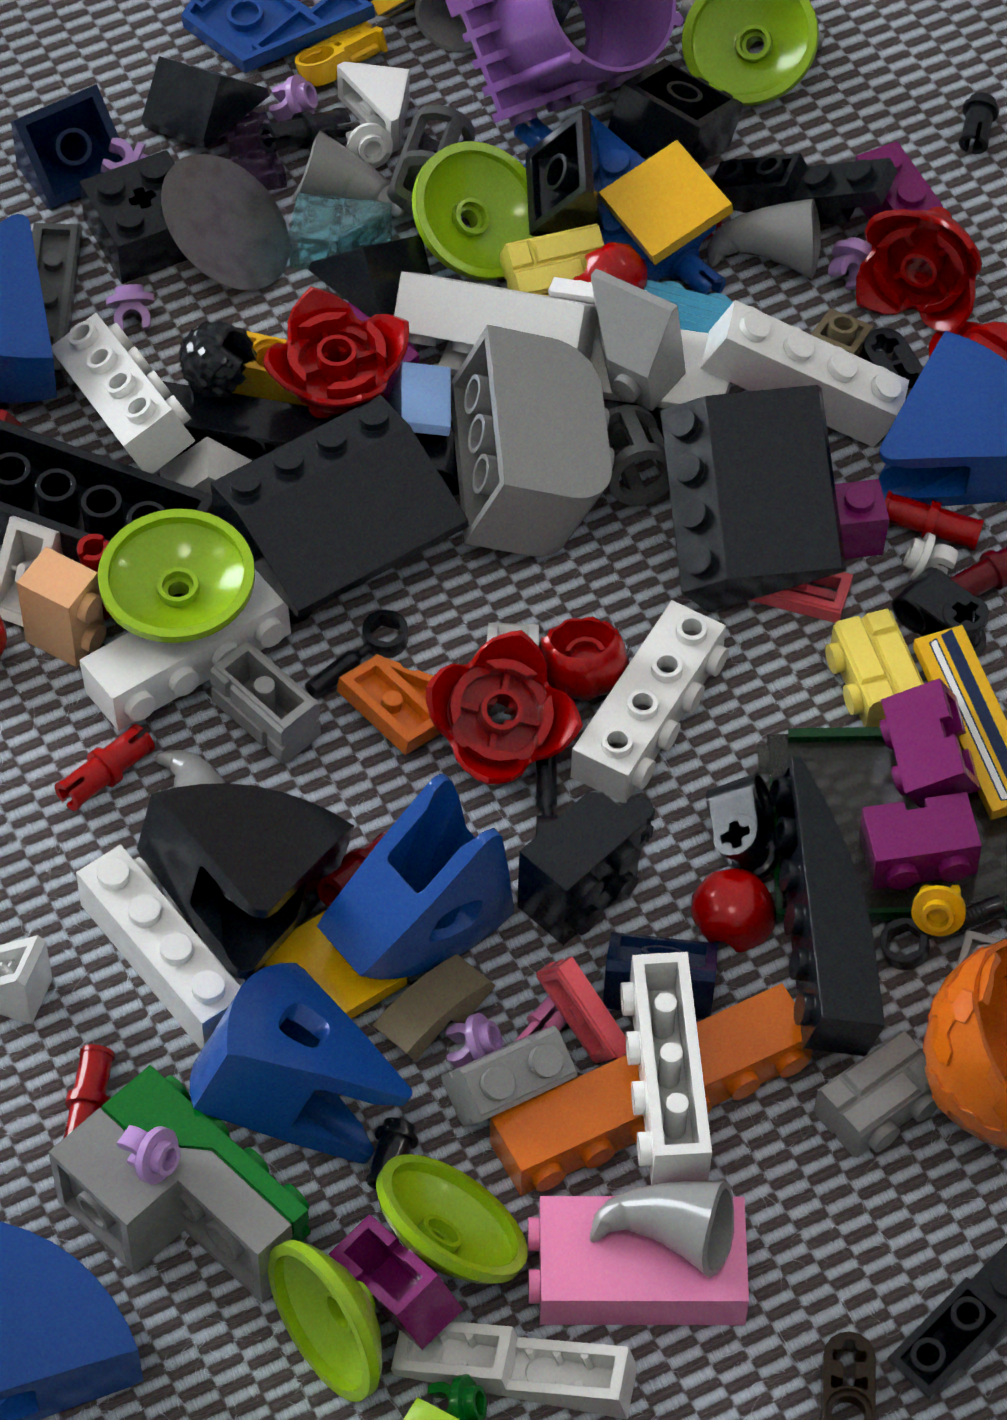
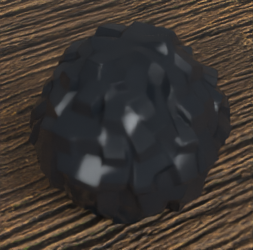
[179,321,257,399]

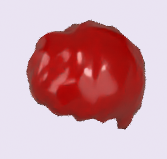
[539,617,629,701]

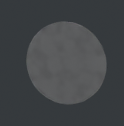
[161,154,290,291]

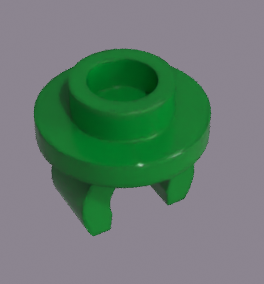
[427,1374,487,1420]

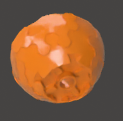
[923,939,1007,1150]

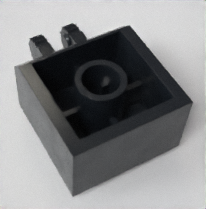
[608,59,743,166]
[79,150,188,284]
[517,792,655,946]

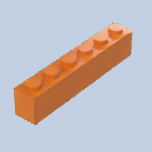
[489,983,812,1196]

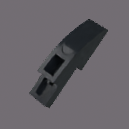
[712,153,897,224]
[887,1243,1007,1401]

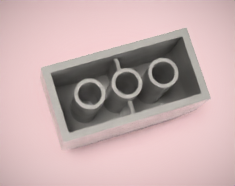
[451,325,614,557]

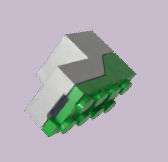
[48,1065,311,1304]

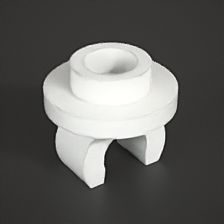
[346,123,393,169]
[903,532,958,580]

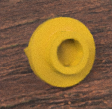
[911,885,966,936]

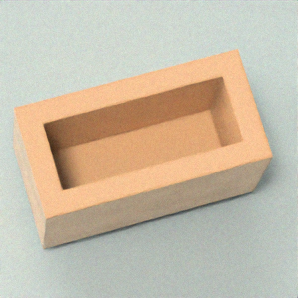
[16,547,106,668]

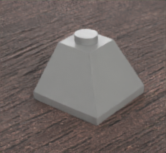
[591,269,686,411]

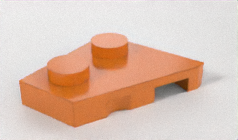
[337,654,441,755]

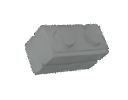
[210,641,321,764]
[441,1026,578,1127]
[814,1031,938,1158]

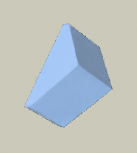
[388,362,451,436]

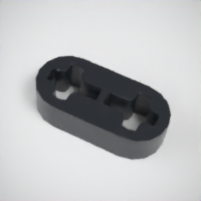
[862,328,923,400]

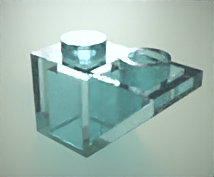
[289,193,393,269]

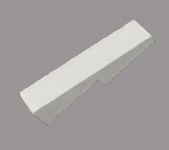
[391,1321,637,1420]

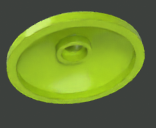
[682,0,819,106]
[412,141,535,281]
[98,509,255,643]
[376,1154,528,1284]
[267,1240,382,1402]

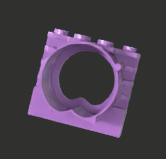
[445,0,683,127]

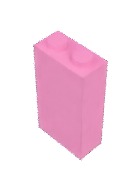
[528,1196,749,1325]

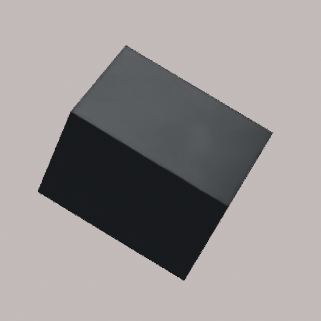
[141,56,270,148]
[525,109,604,237]
[308,235,432,317]

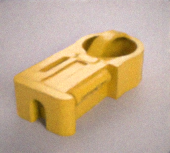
[295,21,388,87]

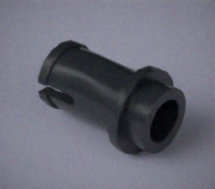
[958,92,1000,154]
[366,1117,419,1190]

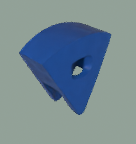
[0,214,57,403]
[878,331,1007,506]
[317,773,514,979]
[190,963,413,1164]
[0,1222,143,1420]

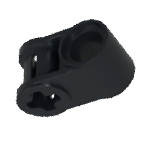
[891,567,989,657]
[706,773,779,879]

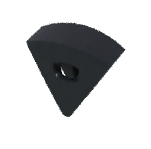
[137,783,354,979]

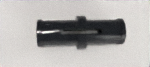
[258,107,351,154]

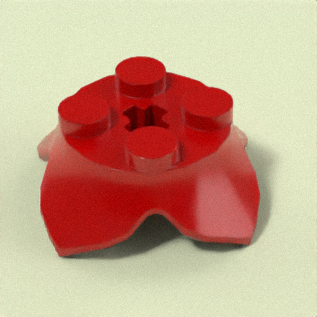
[856,206,983,334]
[263,286,409,418]
[425,630,583,785]

